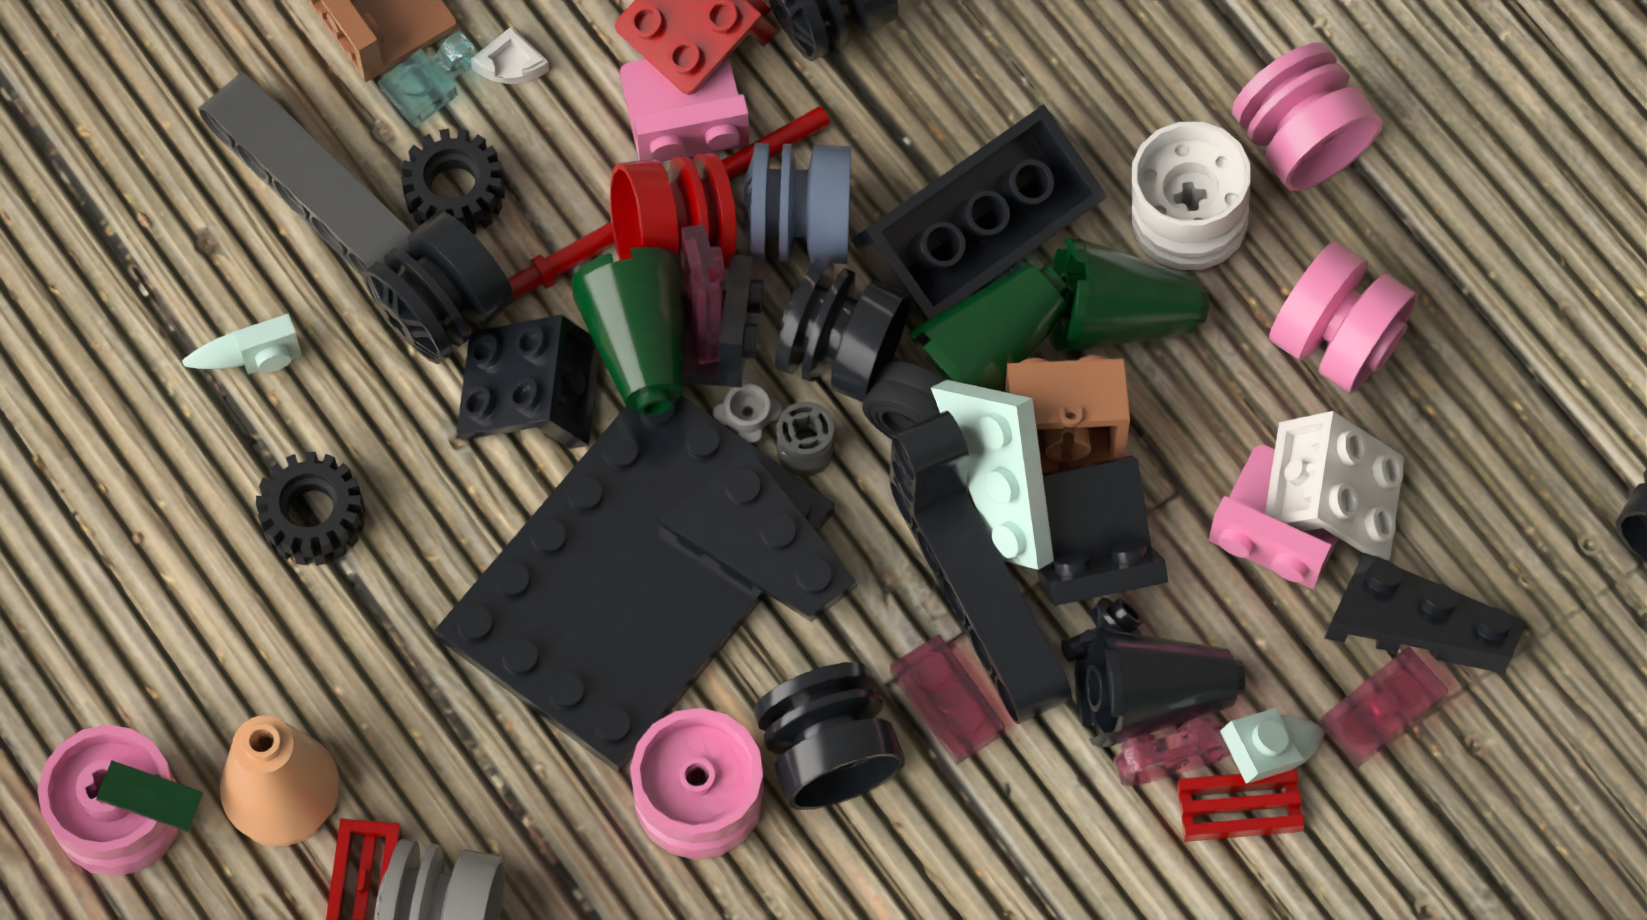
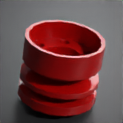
[610,152,737,275]

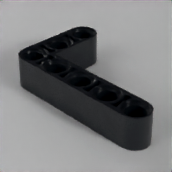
[890,410,1072,724]

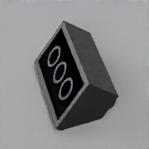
[851,104,1108,321]

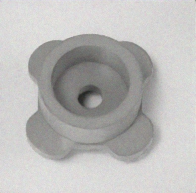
[713,380,782,445]

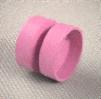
[1269,240,1418,394]

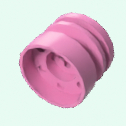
[1232,42,1383,191]

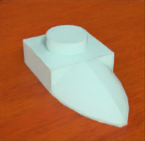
[182,313,302,374]
[1220,708,1325,784]

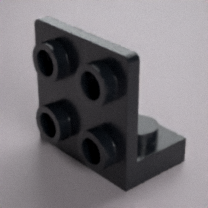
[457,315,600,449]
[1037,455,1168,606]

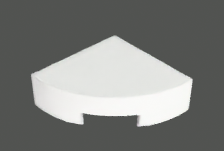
[470,26,549,84]

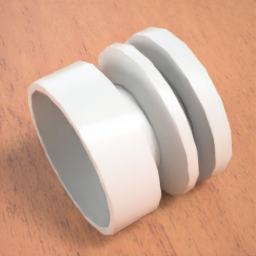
[1132,122,1250,270]

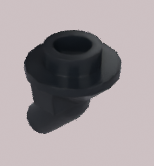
[1061,597,1143,662]

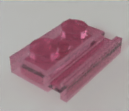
[682,224,725,365]

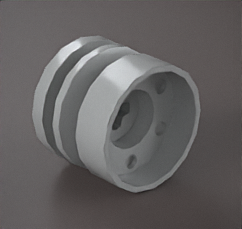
[374,839,506,920]

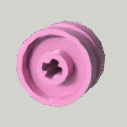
[630,708,764,860]
[38,725,179,877]

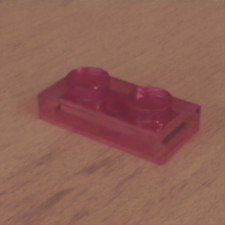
[890,634,1006,765]
[1319,646,1449,768]

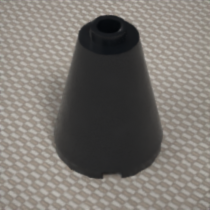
[1074,628,1245,747]

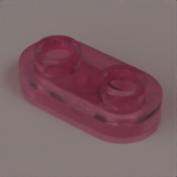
[1113,718,1231,786]

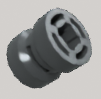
[777,402,834,477]

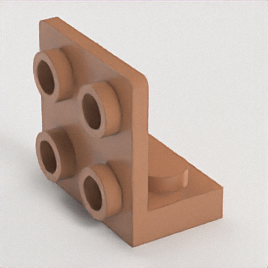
[308,0,457,82]

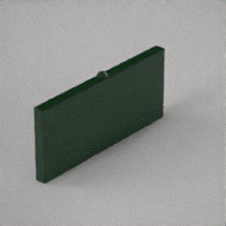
[96,760,203,832]

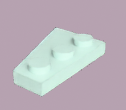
[931,380,1054,570]

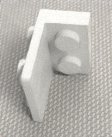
[1265,411,1404,561]

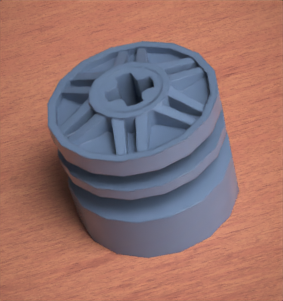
[743,143,851,264]

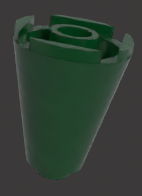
[1048,237,1209,352]
[571,247,685,416]
[908,263,1069,392]

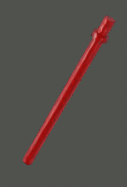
[508,106,831,300]

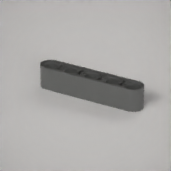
[198,72,416,276]

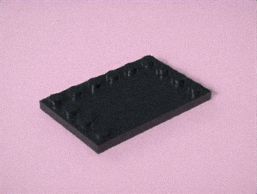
[434,395,835,773]

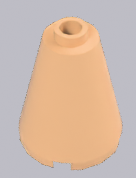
[220,715,340,846]

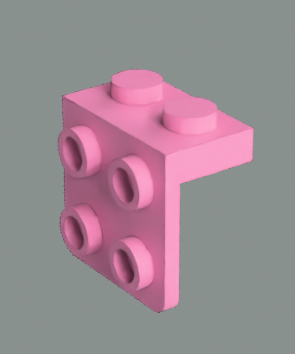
[620,57,749,162]
[1208,445,1339,590]

